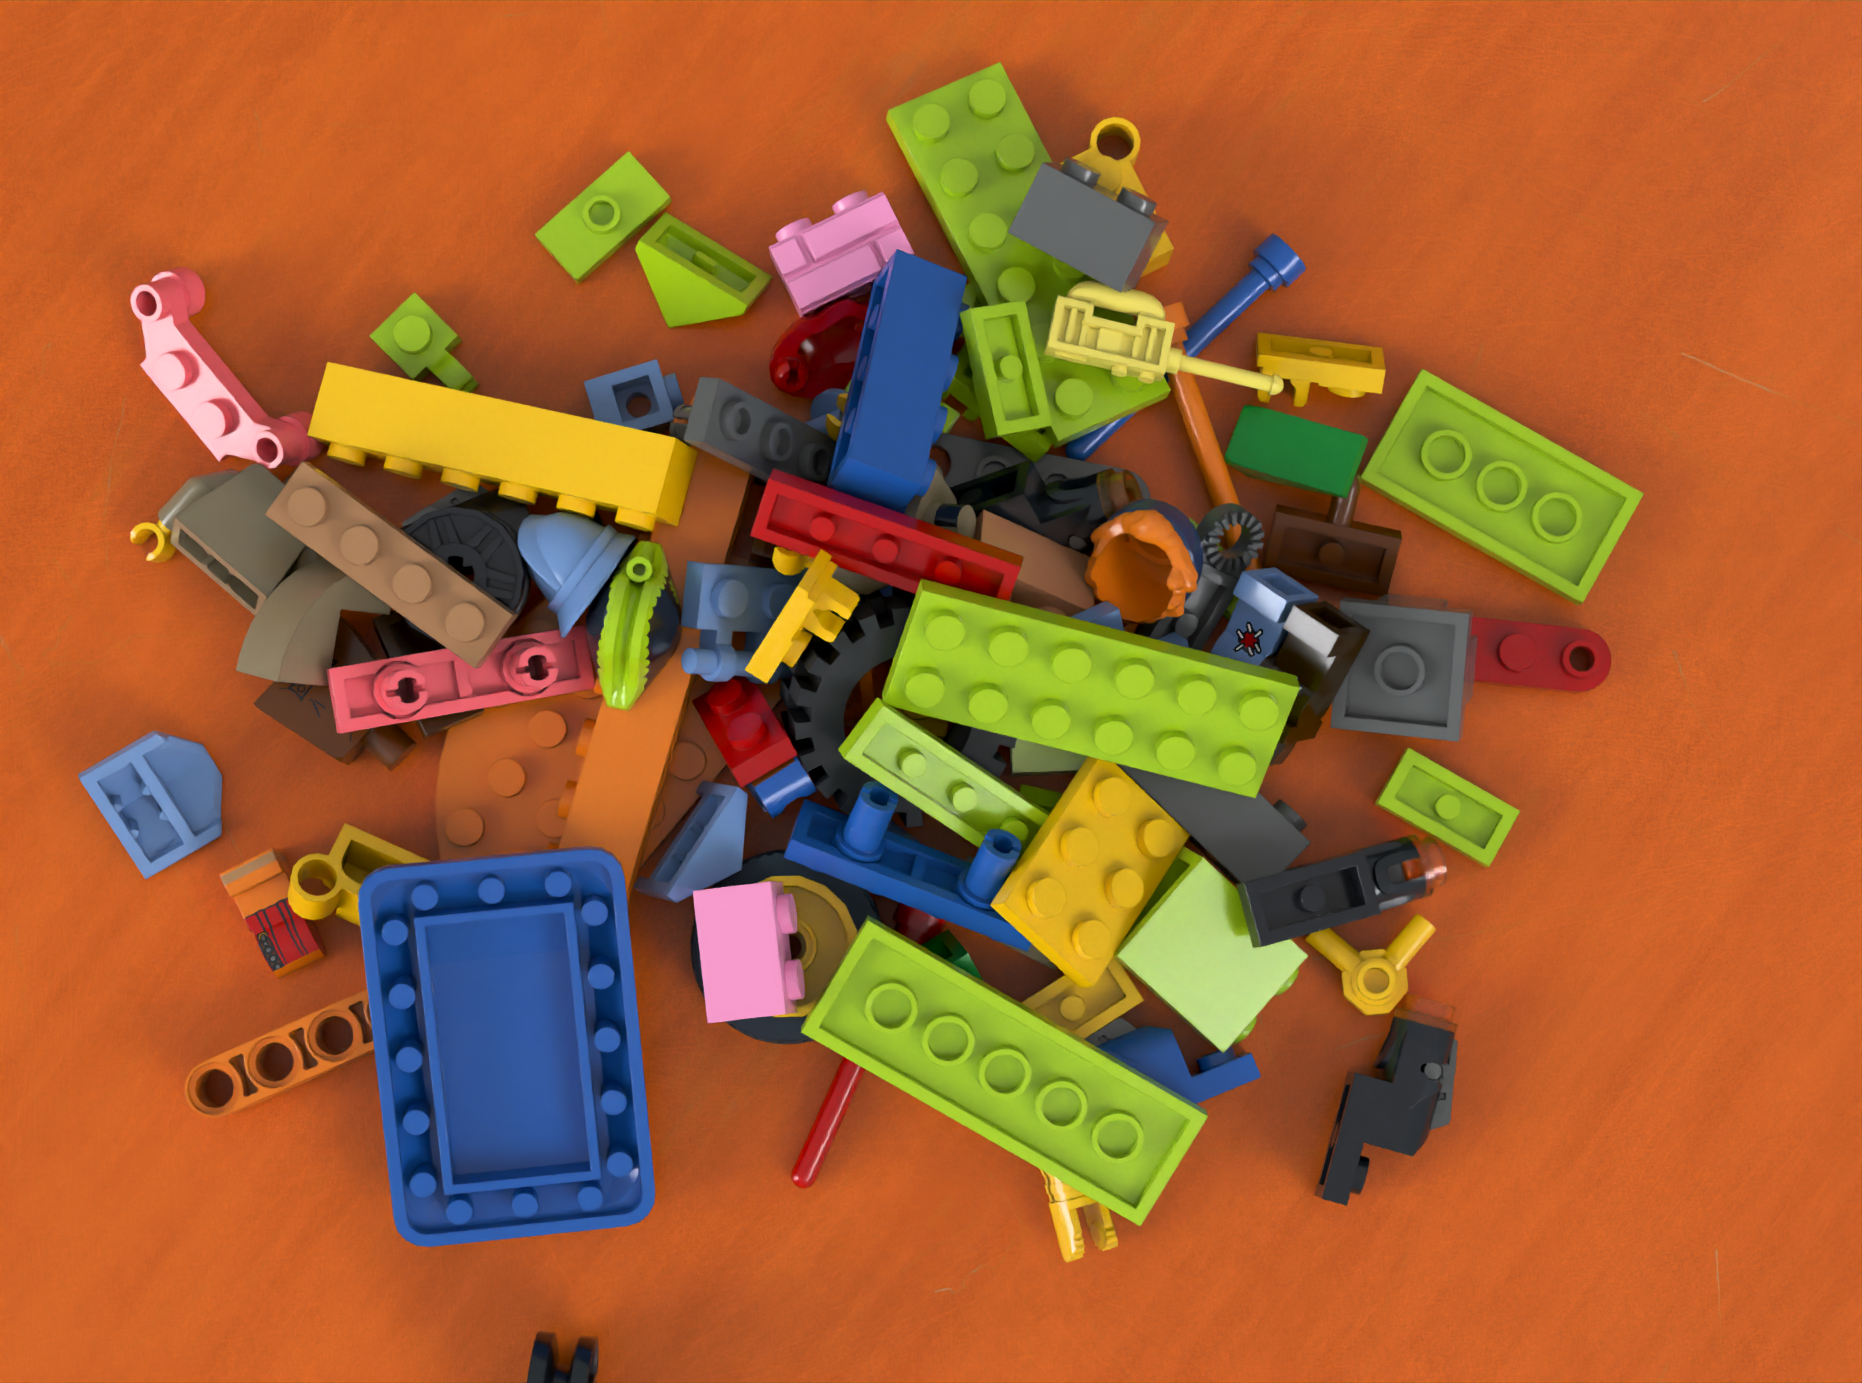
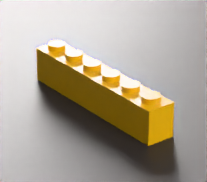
[307,362,698,532]

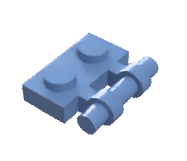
[681,561,804,684]

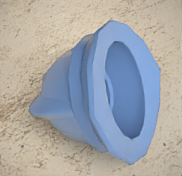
[517,512,638,638]

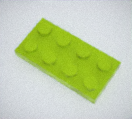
[1360,369,1644,606]

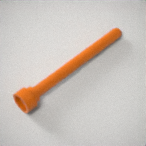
[1134,301,1262,571]

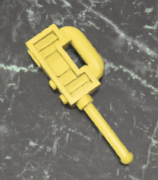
[1044,280,1284,395]

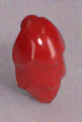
[769,298,869,399]

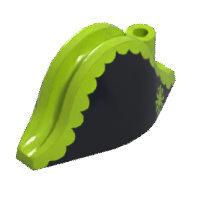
[585,540,683,711]

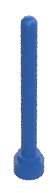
[1065,233,1306,461]

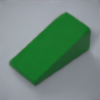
[1224,404,1369,499]

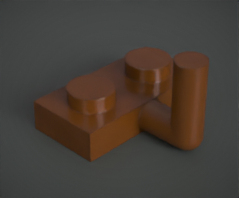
[1262,466,1402,597]

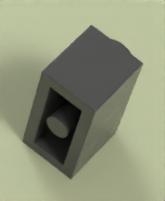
[1008,157,1169,293]

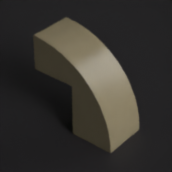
[236,558,391,686]

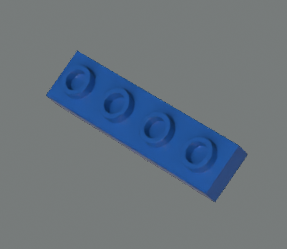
[783,781,1032,952]

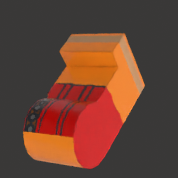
[219,848,326,979]

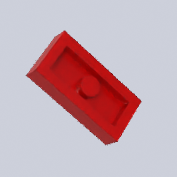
[692,676,798,788]

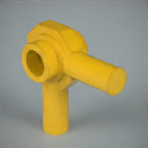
[1305,914,1436,1016]

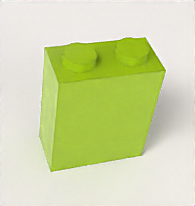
[1113,846,1308,1053]

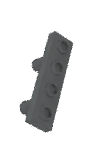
[670,377,837,487]

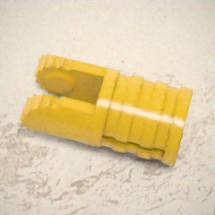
[1040,1169,1118,1263]

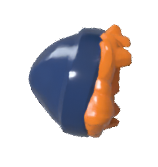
[1084,499,1203,624]

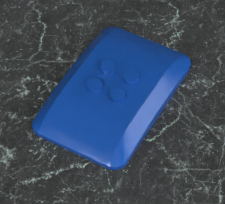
[358,846,655,1247]

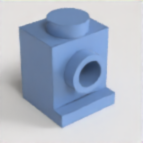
[584,359,685,434]

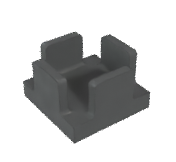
[1331,594,1478,742]

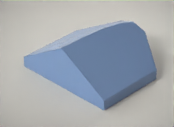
[78,730,222,879]
[633,781,748,903]

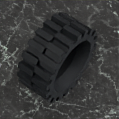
[780,586,1017,828]

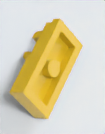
[1256,332,1386,407]
[745,549,860,684]

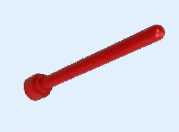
[791,902,947,1189]

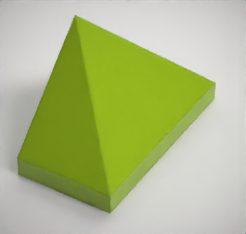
[635,212,773,328]

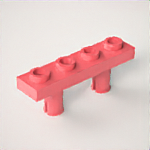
[326,625,595,734]

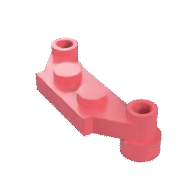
[131,267,324,469]

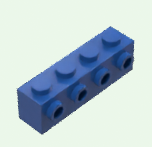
[827,249,969,513]

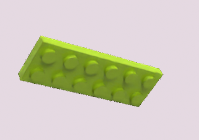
[886,62,1171,448]
[882,579,1300,798]
[801,915,1208,1226]

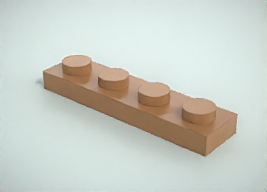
[265,461,518,669]

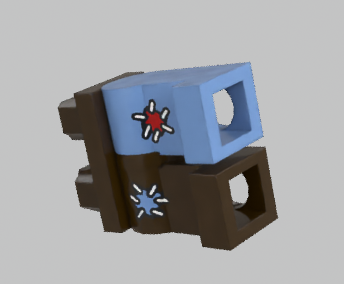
[1211,567,1370,766]

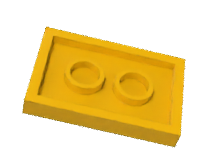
[990,756,1190,988]

